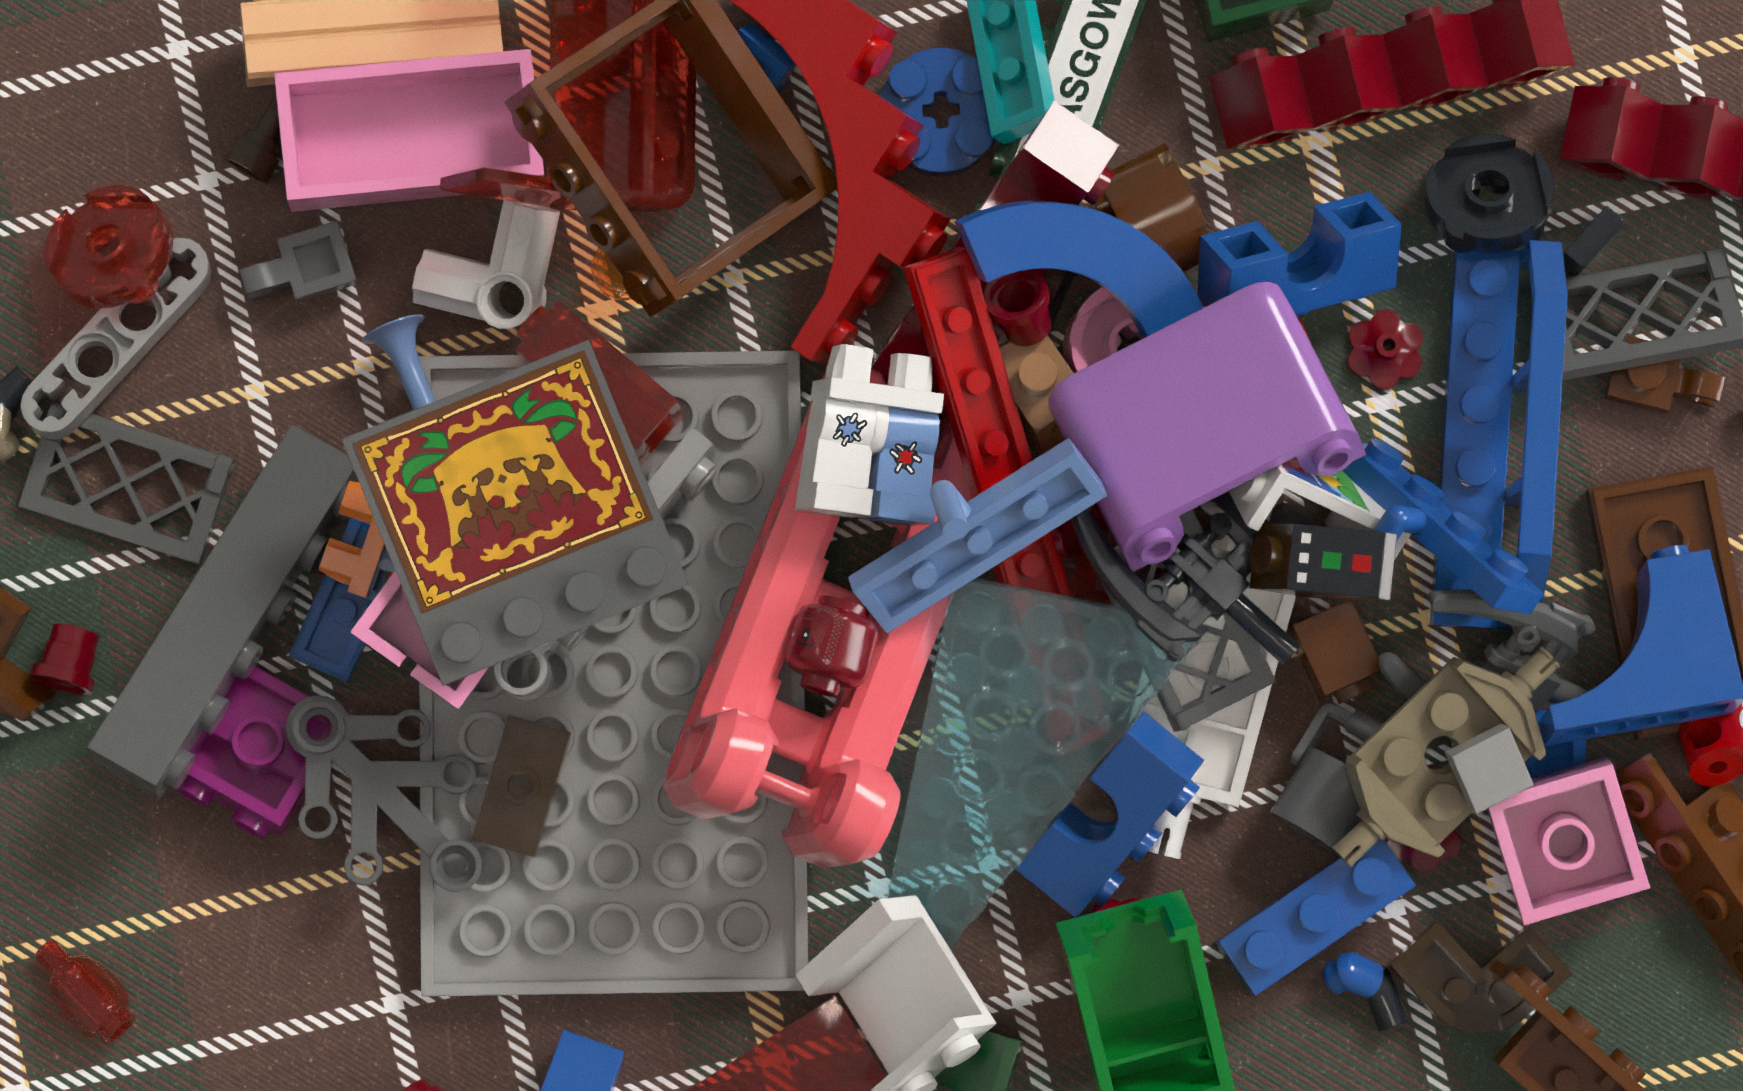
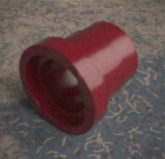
[984,269,1052,346]
[29,623,100,696]

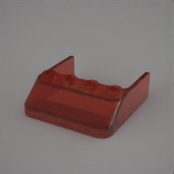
[440,0,697,212]

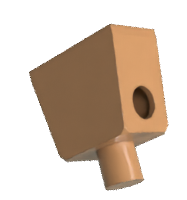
[998,335,1074,456]

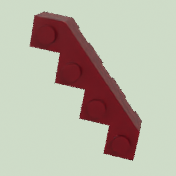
[1209,0,1575,149]
[1560,77,1743,201]
[871,101,1119,420]

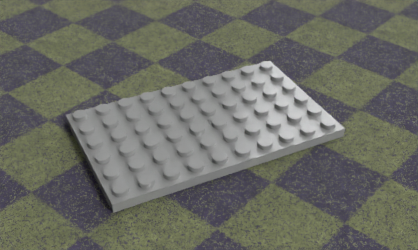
[419,351,809,996]

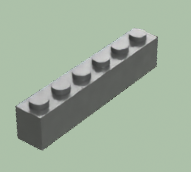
[87,424,359,801]

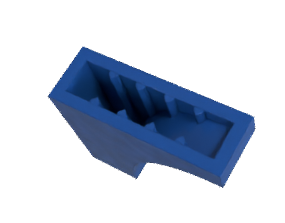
[1539,545,1743,746]

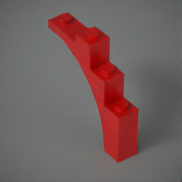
[730,0,951,365]

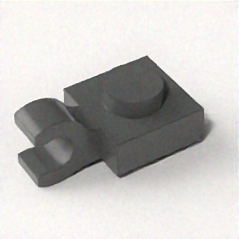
[239,220,358,303]

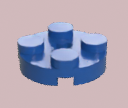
[880,48,997,177]

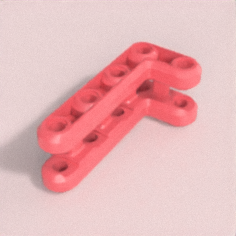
[663,369,972,868]

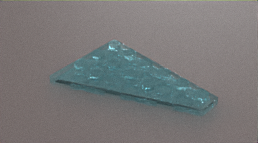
[886,578,1201,950]

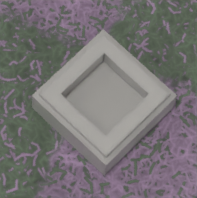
[1445,723,1534,814]

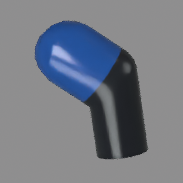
[1322,952,1409,1032]

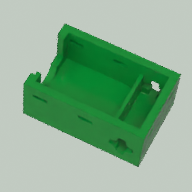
[1056,889,1235,1091]

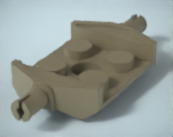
[1332,647,1560,868]

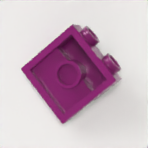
[175,666,332,839]

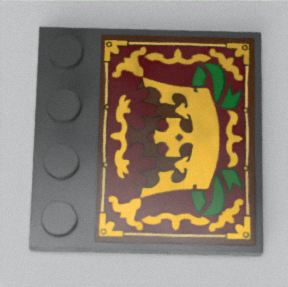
[342,340,689,686]

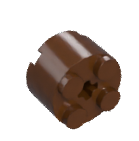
[1095,143,1208,275]

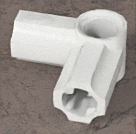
[412,199,560,329]

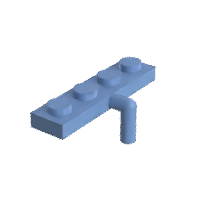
[848,438,1108,634]

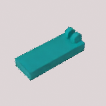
[966,0,1055,144]

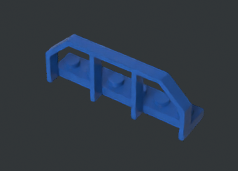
[1430,240,1568,632]

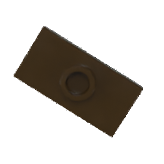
[472,715,572,858]

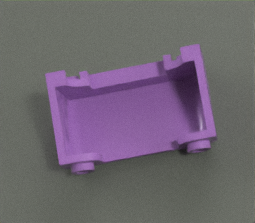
[1048,282,1366,572]

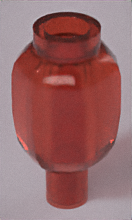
[35,939,135,1044]

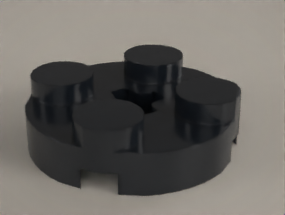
[1425,134,1554,253]

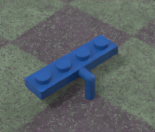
[1342,439,1544,615]

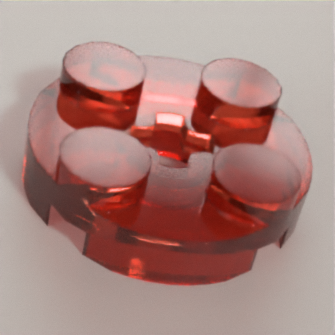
[45,185,173,308]

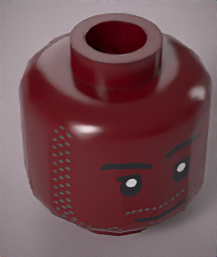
[786,595,879,697]

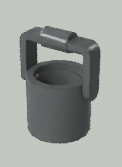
[1270,703,1384,856]

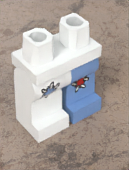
[795,344,944,526]

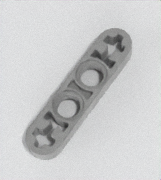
[21,237,212,440]

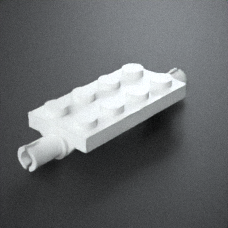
[1124,508,1296,859]

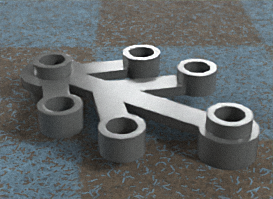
[286,695,482,892]

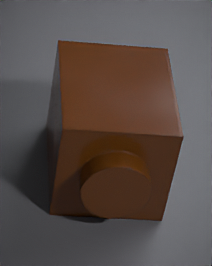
[1287,599,1381,704]

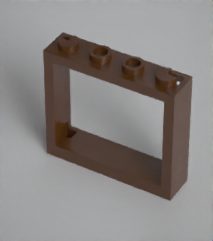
[504,0,838,317]

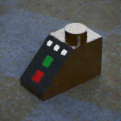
[1249,524,1397,600]

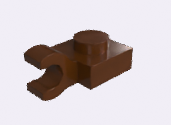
[1604,336,1725,414]

